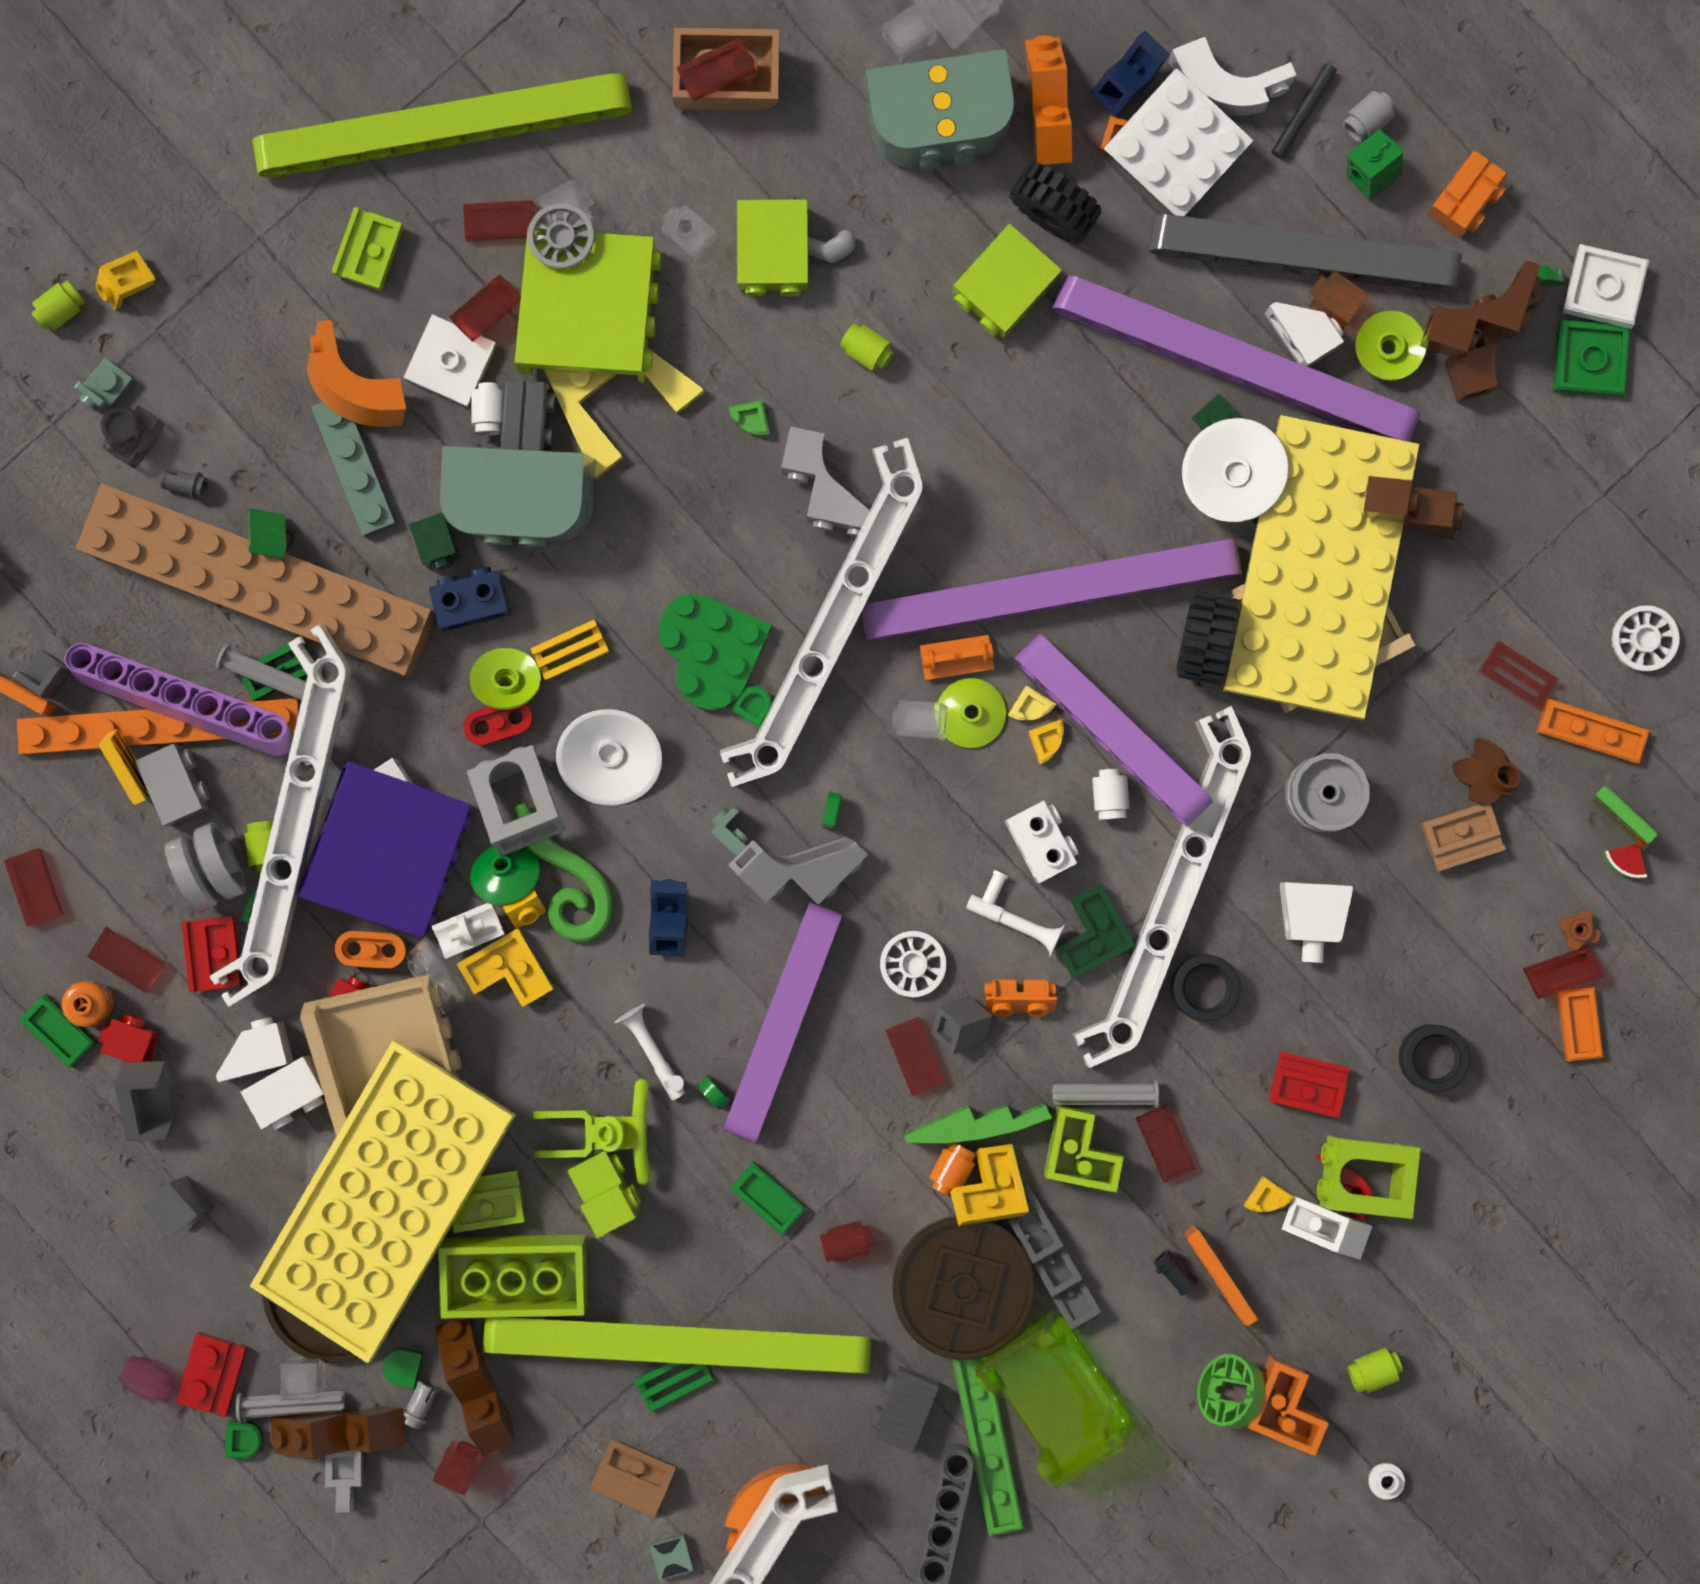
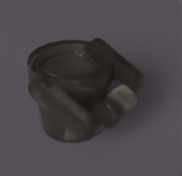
[101,404,165,468]

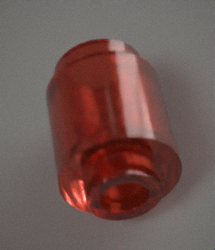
[820,1220,874,1264]

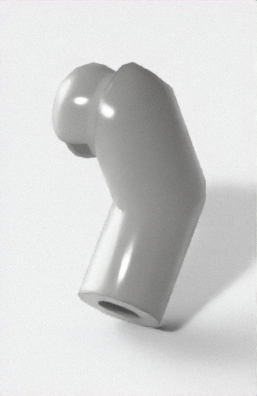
[808,230,856,263]

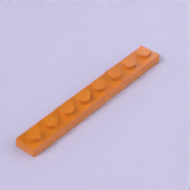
[17,698,301,755]

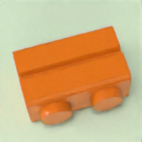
[1427,151,1507,238]

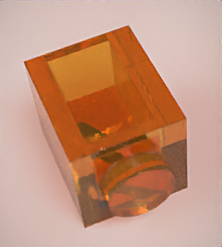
[1309,270,1369,330]

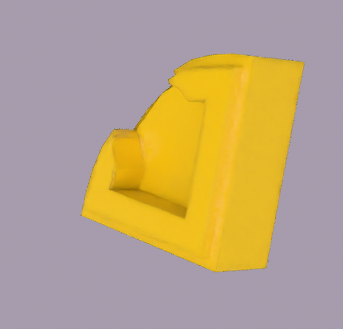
[1028,719,1064,764]
[1243,1176,1294,1212]

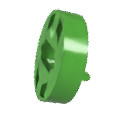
[1197,1354,1265,1429]

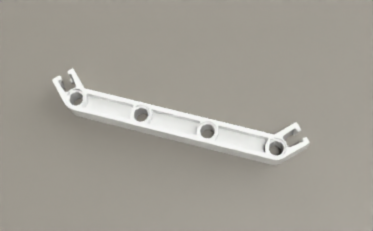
[720,438,922,787]
[209,625,350,1007]
[1073,706,1251,1068]
[710,1464,837,1584]

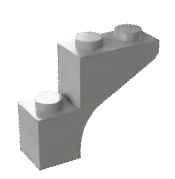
[781,426,870,537]
[728,837,868,905]

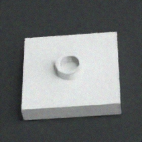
[1562,244,1649,329]
[403,315,497,408]

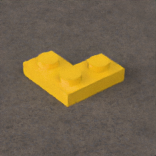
[457,928,554,1007]
[951,1144,1029,1226]

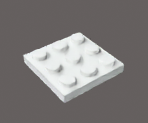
[1104,68,1253,216]

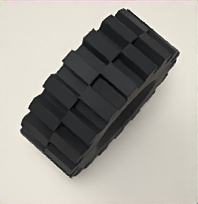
[1009,162,1102,244]

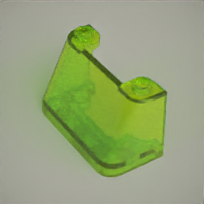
[975,1310,1134,1490]

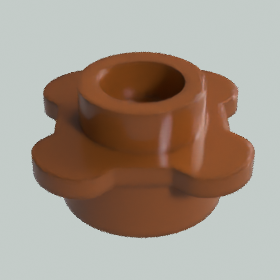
[1559,910,1600,950]

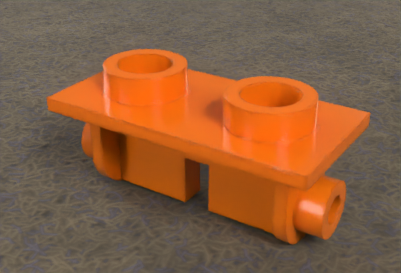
[920,635,994,680]
[984,979,1057,1017]

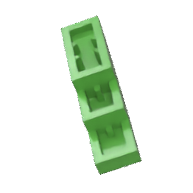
[903,1103,1051,1144]

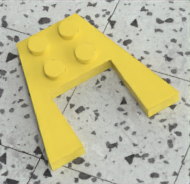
[544,348,704,480]

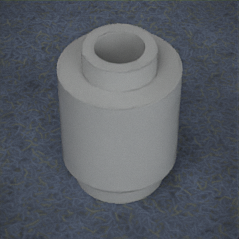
[1342,91,1395,143]

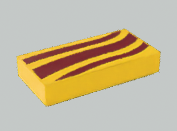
[99,729,149,805]

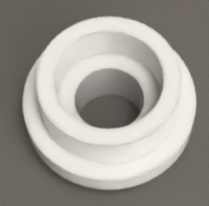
[1368,1463,1405,1500]

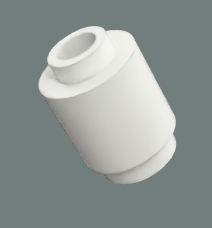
[472,382,505,436]
[1092,769,1130,820]

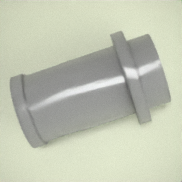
[403,1380,439,1429]

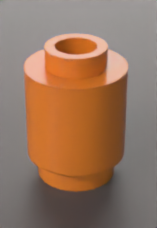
[929,1142,976,1197]

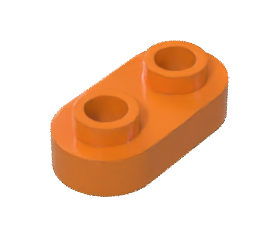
[335,931,408,968]

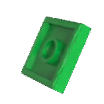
[1553,320,1630,397]

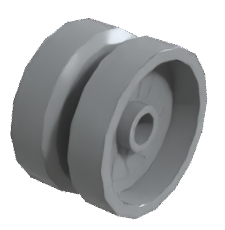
[1284,753,1370,832]
[164,822,247,913]

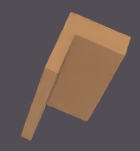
[590,1439,676,1517]

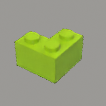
[1043,1105,1124,1193]
[567,1150,643,1238]

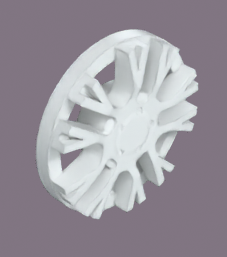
[1611,605,1679,671]
[880,931,946,997]

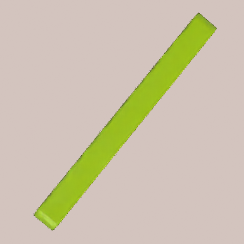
[252,73,632,177]
[482,1317,872,1373]

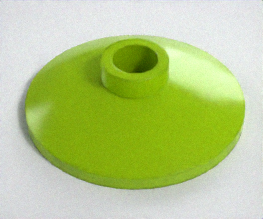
[1355,311,1426,381]
[470,648,541,710]
[936,678,1006,748]

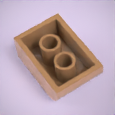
[672,28,780,111]

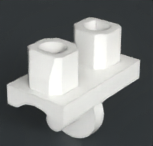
[432,903,505,959]

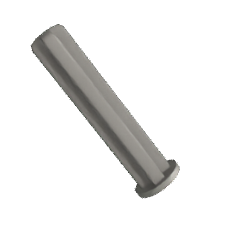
[215,643,306,700]
[1052,1080,1159,1108]
[236,1391,346,1423]

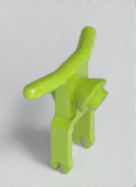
[533,1078,651,1185]

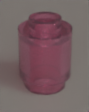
[118,1355,175,1405]

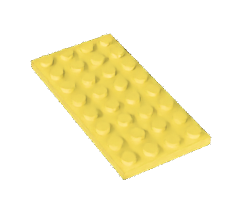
[1223,415,1419,720]
[250,1040,516,1363]

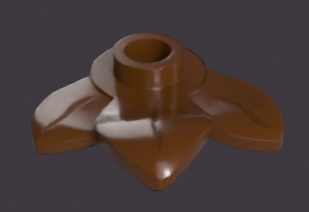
[1452,738,1521,805]

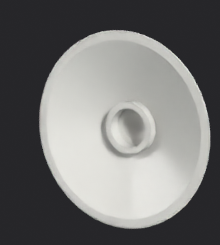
[1182,418,1288,522]
[556,709,662,806]

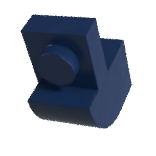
[1090,30,1170,117]
[649,879,689,957]

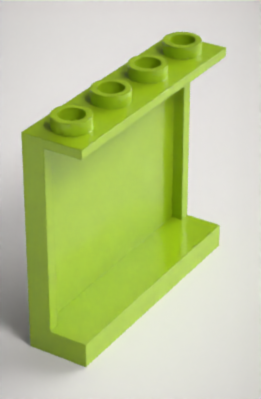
[514,229,662,383]

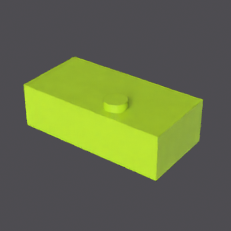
[438,1234,588,1318]

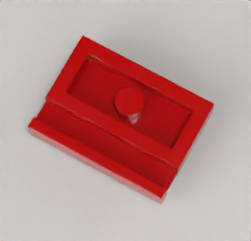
[181,916,243,992]
[1268,1051,1351,1118]
[176,1332,248,1417]

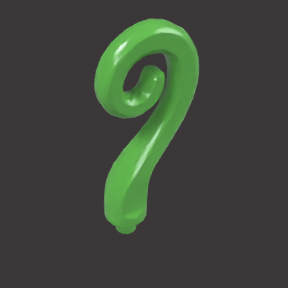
[514,802,613,942]

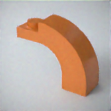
[306,320,406,427]
[725,1464,824,1553]

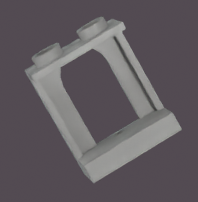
[467,745,566,857]

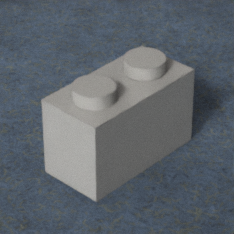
[135,744,210,827]

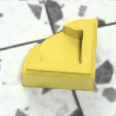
[1007,686,1056,721]

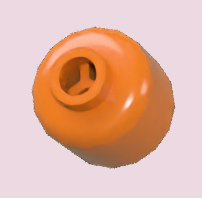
[61,981,114,1027]

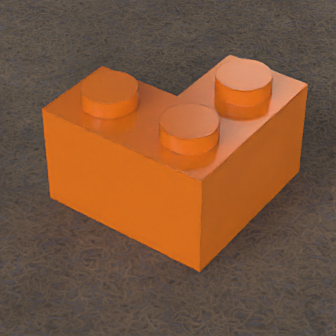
[1246,1355,1329,1456]

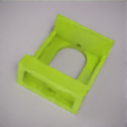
[1317,1135,1421,1219]

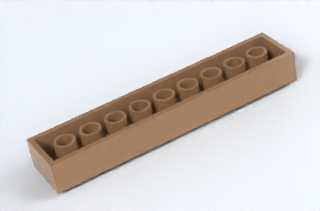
[75,483,436,679]

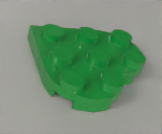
[658,594,772,711]

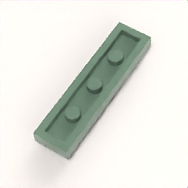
[311,402,397,537]

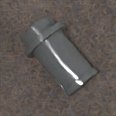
[160,467,209,500]

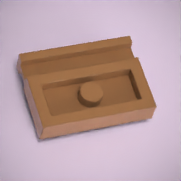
[1420,804,1506,872]

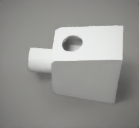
[1280,882,1353,963]

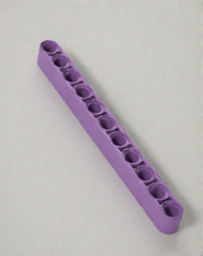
[1052,275,1420,442]
[861,539,1242,641]

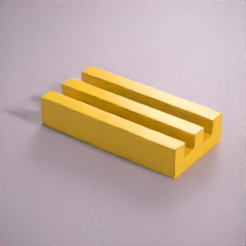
[530,620,610,681]

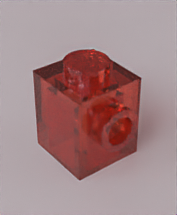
[432,1440,485,1496]

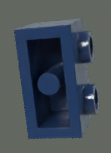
[429,567,512,632]

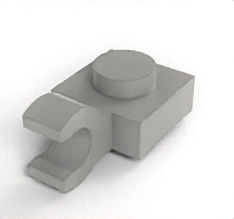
[325,1450,364,1513]

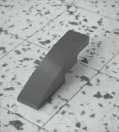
[1007,1185,1102,1332]

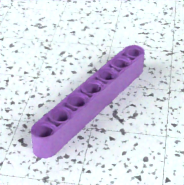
[1014,634,1213,827]
[64,643,294,756]
[723,902,843,1143]

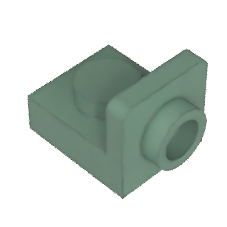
[74,357,136,413]
[711,806,751,856]

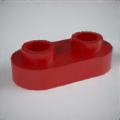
[463,704,534,746]

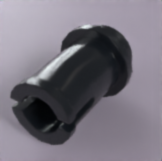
[1153,1249,1198,1296]

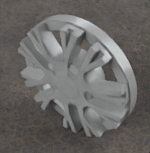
[527,203,594,270]

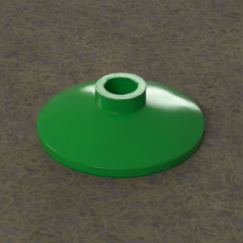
[470,846,541,906]

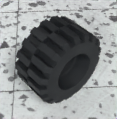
[1176,591,1240,686]

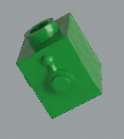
[1346,129,1403,201]

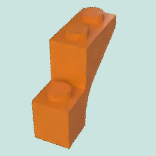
[1025,35,1072,165]

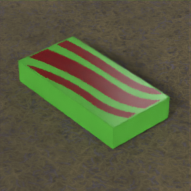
[1592,786,1657,851]

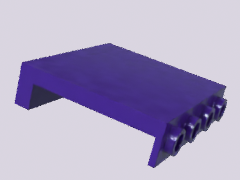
[297,760,472,938]

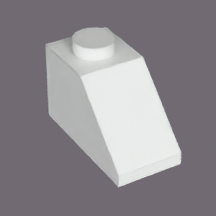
[1265,302,1344,367]
[216,1017,294,1082]
[1282,1196,1372,1260]

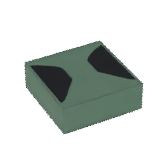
[650,1533,694,1580]

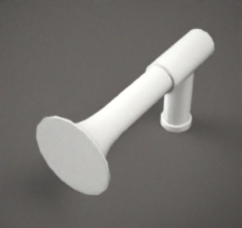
[966,870,1065,958]
[614,1003,685,1100]

